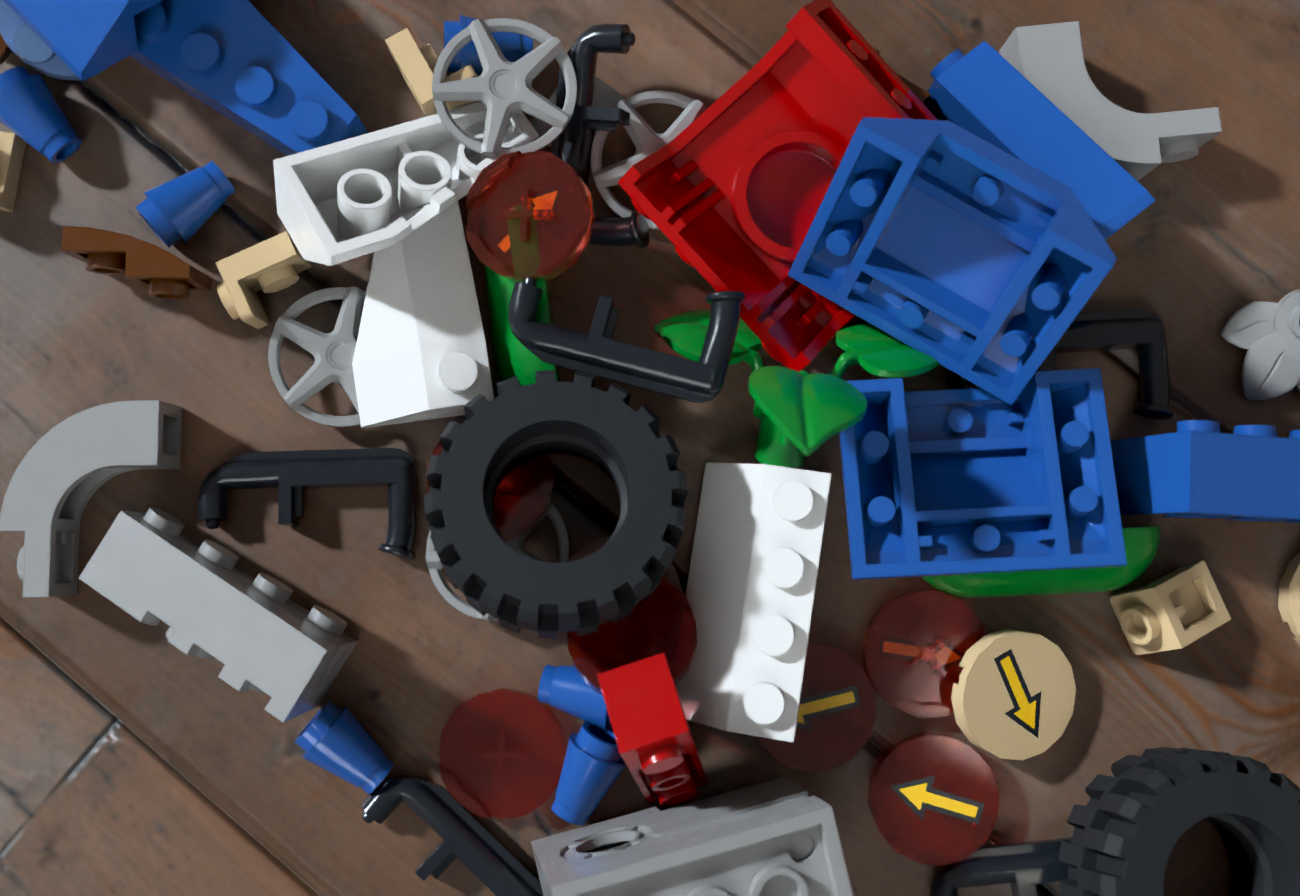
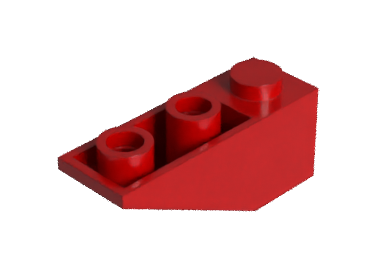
[597,652,709,806]

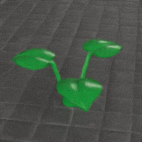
[654,310,940,469]

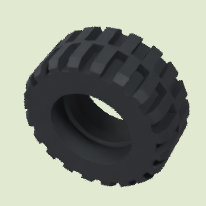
[424,370,688,639]
[1059,747,1300,896]

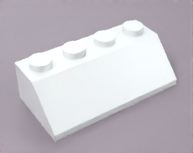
[673,462,831,742]

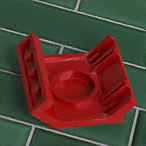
[617,0,937,371]

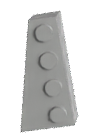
[79,507,358,723]

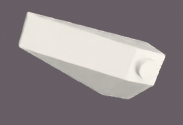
[273,101,539,266]
[352,201,494,428]

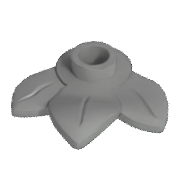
[1220,289,1300,400]

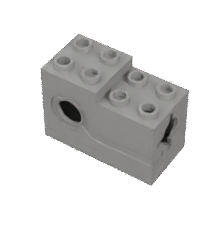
[531,777,853,896]

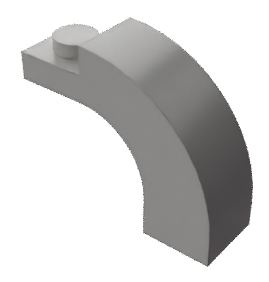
[999,21,1222,181]
[0,400,182,597]

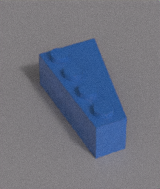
[131,0,369,156]
[1110,420,1300,524]

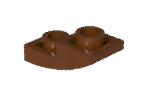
[62,226,212,300]

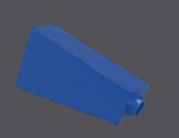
[927,40,1156,240]

